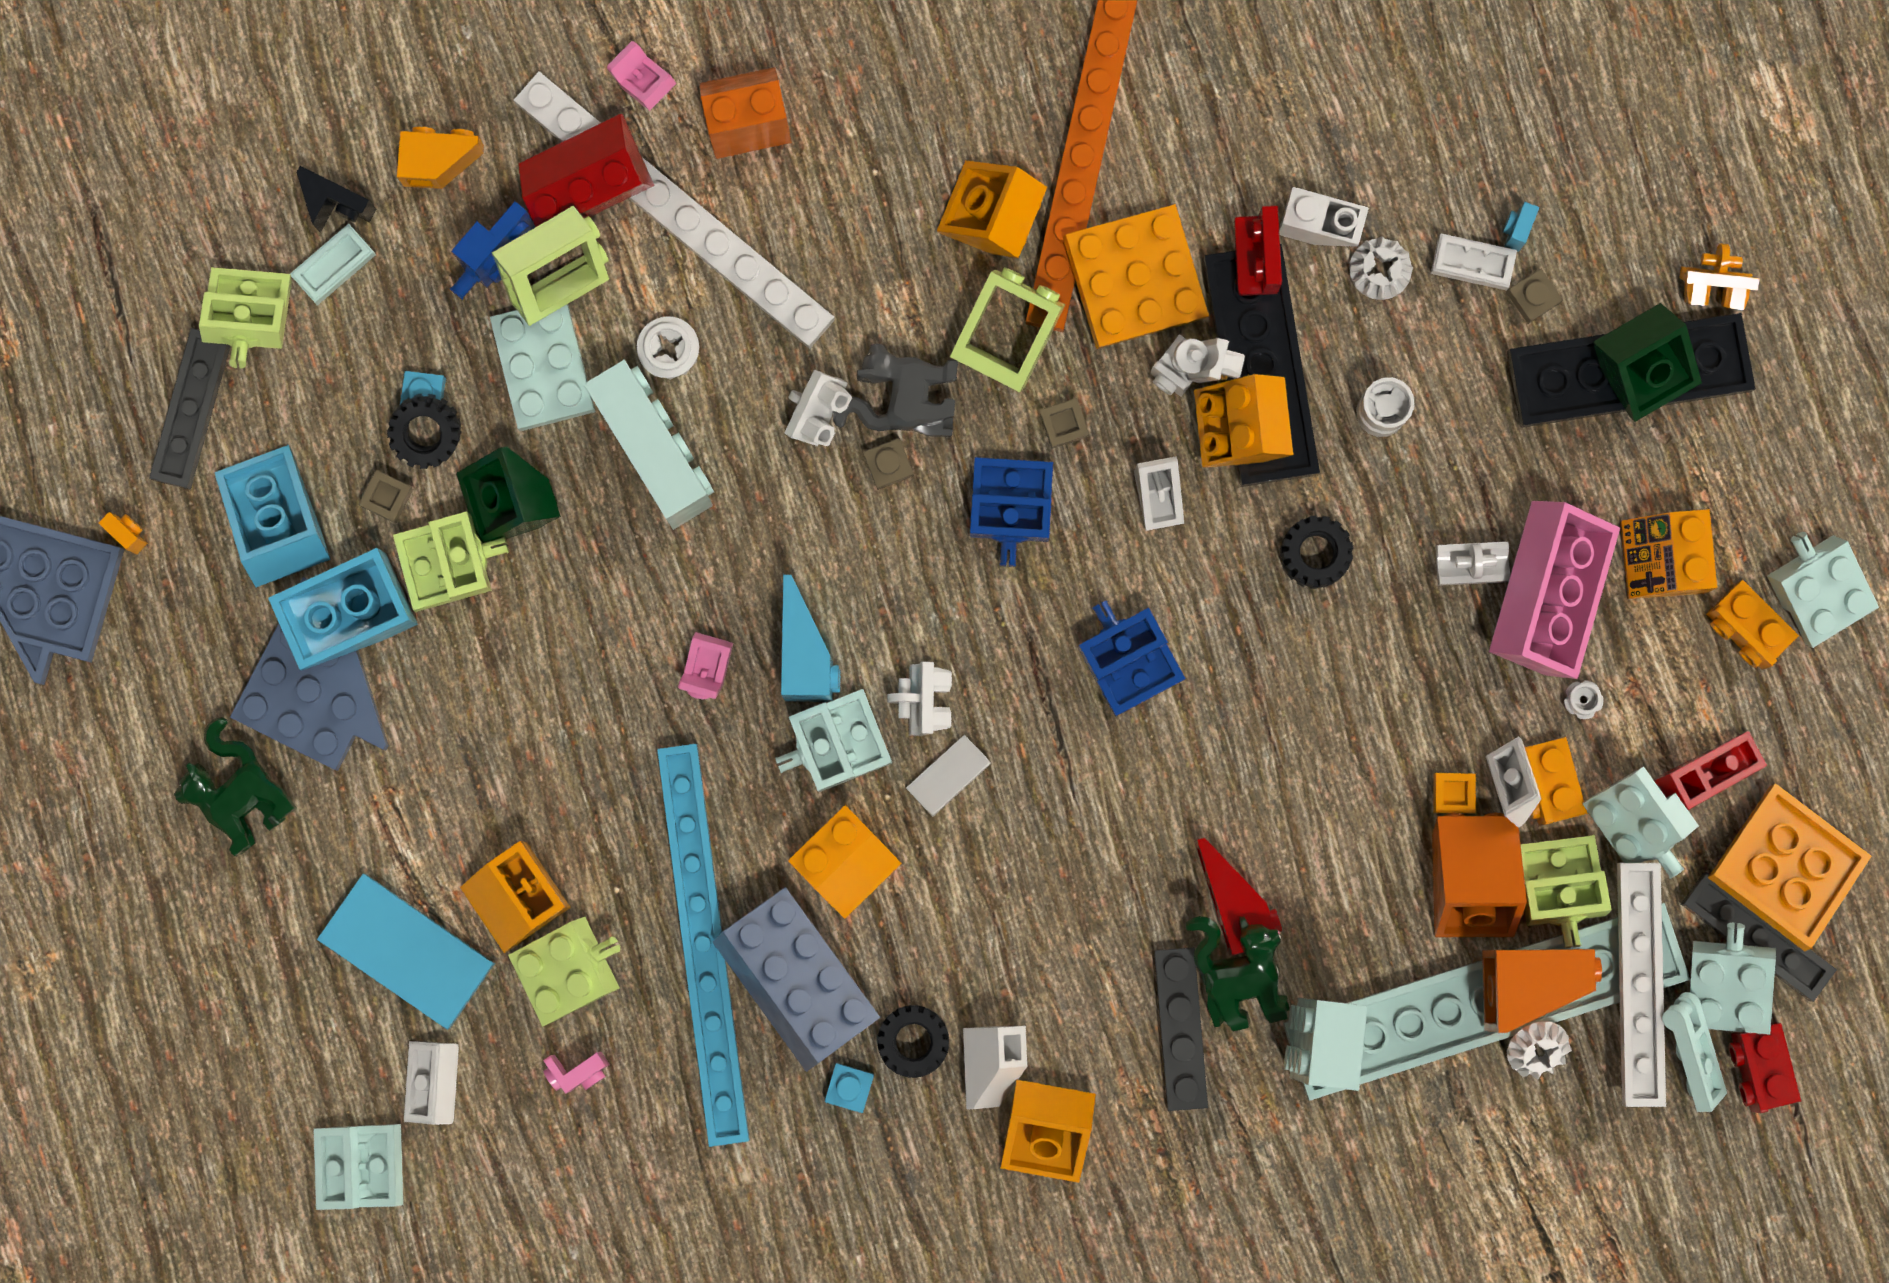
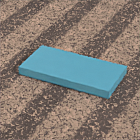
[317,874,495,1030]

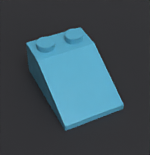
[214,445,331,587]
[268,548,418,671]
[781,575,841,702]

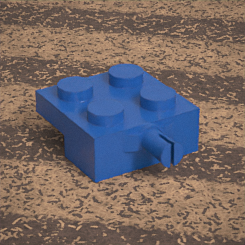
[450,201,535,300]
[970,457,1053,567]
[1078,600,1186,717]

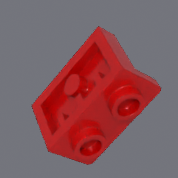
[1234,206,1282,296]
[1729,1022,1801,1113]

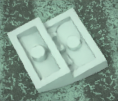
[314,1124,403,1210]

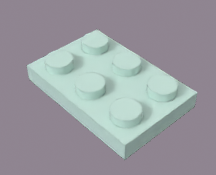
[490,304,595,431]

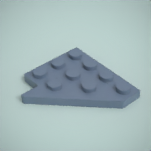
[0,516,125,685]
[230,577,389,771]

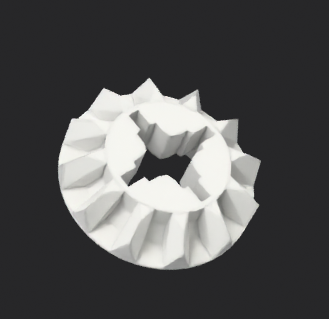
[1349,237,1413,300]
[637,316,700,380]
[1507,1021,1572,1080]

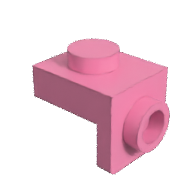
[607,41,677,111]
[678,632,733,699]
[543,1052,610,1094]

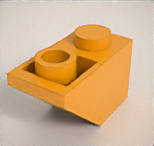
[397,127,484,189]

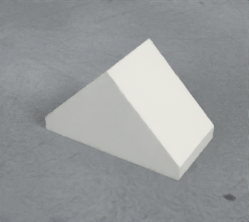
[1134,456,1184,531]

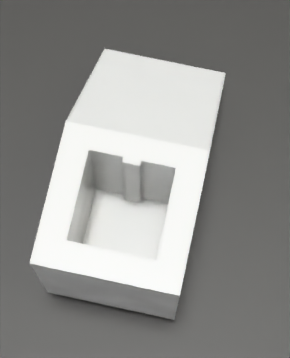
[1279,187,1369,247]
[963,1026,1027,1109]

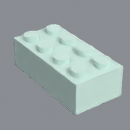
[584,359,714,530]
[1284,998,1368,1091]

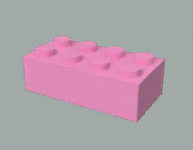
[1489,501,1620,679]

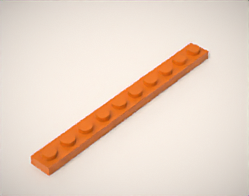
[1026,0,1138,332]

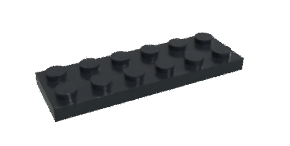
[1203,244,1320,487]
[1507,313,1756,428]

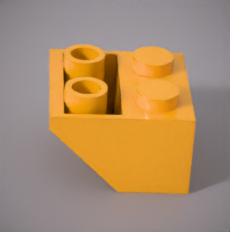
[1194,374,1293,468]
[460,841,571,953]

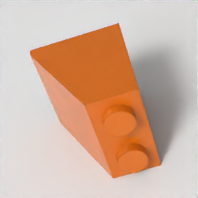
[700,67,792,159]
[1432,812,1527,937]
[1482,949,1602,1033]

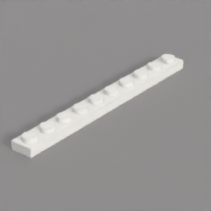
[514,71,835,349]

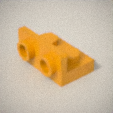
[1706,580,1799,670]
[1525,737,1588,826]

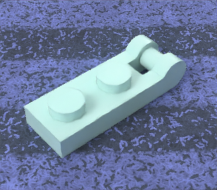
[1662,992,1727,1112]

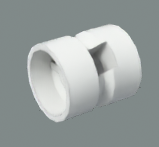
[1356,377,1414,437]

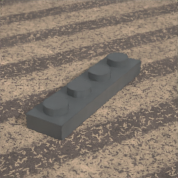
[149,328,231,490]
[1680,872,1837,1002]
[1154,947,1208,1111]

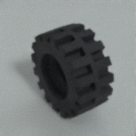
[387,394,461,469]
[1280,516,1354,589]
[877,1005,949,1078]

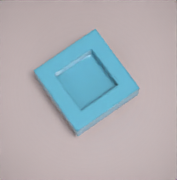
[1503,202,1539,252]
[400,371,446,404]
[824,1063,874,1113]

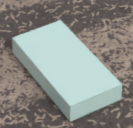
[290,223,376,306]

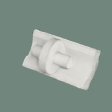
[1174,338,1245,383]
[784,369,852,446]
[1435,542,1511,586]
[887,662,952,736]

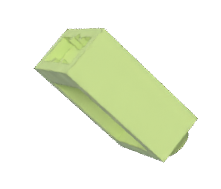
[492,206,609,326]
[950,267,1065,392]

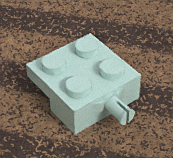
[1767,532,1879,648]
[775,689,892,792]
[1583,766,1699,879]
[1690,922,1776,1035]

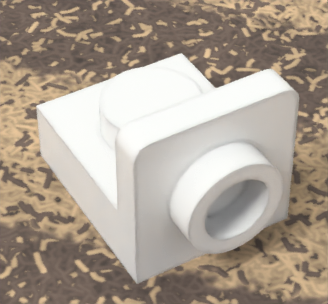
[1150,334,1192,397]

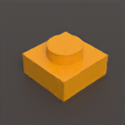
[99,512,148,555]
[1433,773,1476,814]

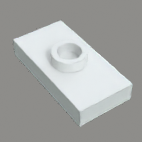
[1431,233,1517,291]

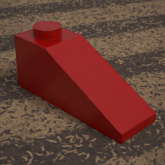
[1653,731,1767,810]
[1194,838,1282,956]

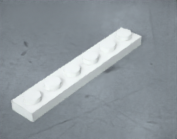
[1617,863,1666,1107]

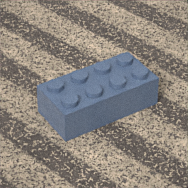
[713,887,880,1072]

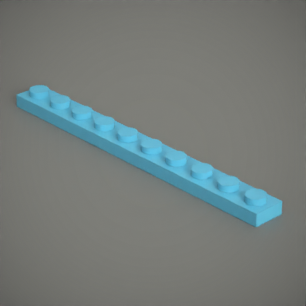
[657,743,750,1147]

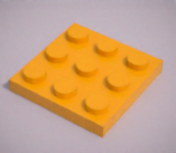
[1063,204,1209,349]
[1708,783,1872,951]

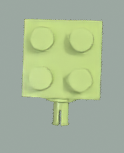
[199,267,292,368]
[393,511,509,612]
[1521,835,1612,949]
[508,917,620,1027]

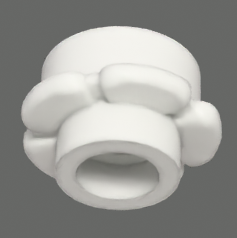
[1564,680,1603,719]

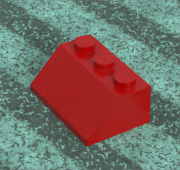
[518,114,655,227]

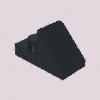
[296,166,377,232]

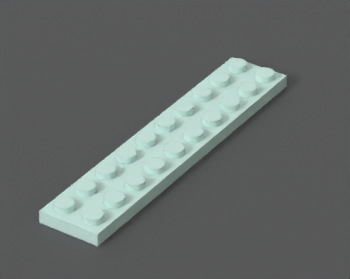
[1283,903,1690,1101]

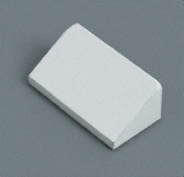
[906,735,991,817]
[1486,736,1542,827]
[404,1041,459,1125]

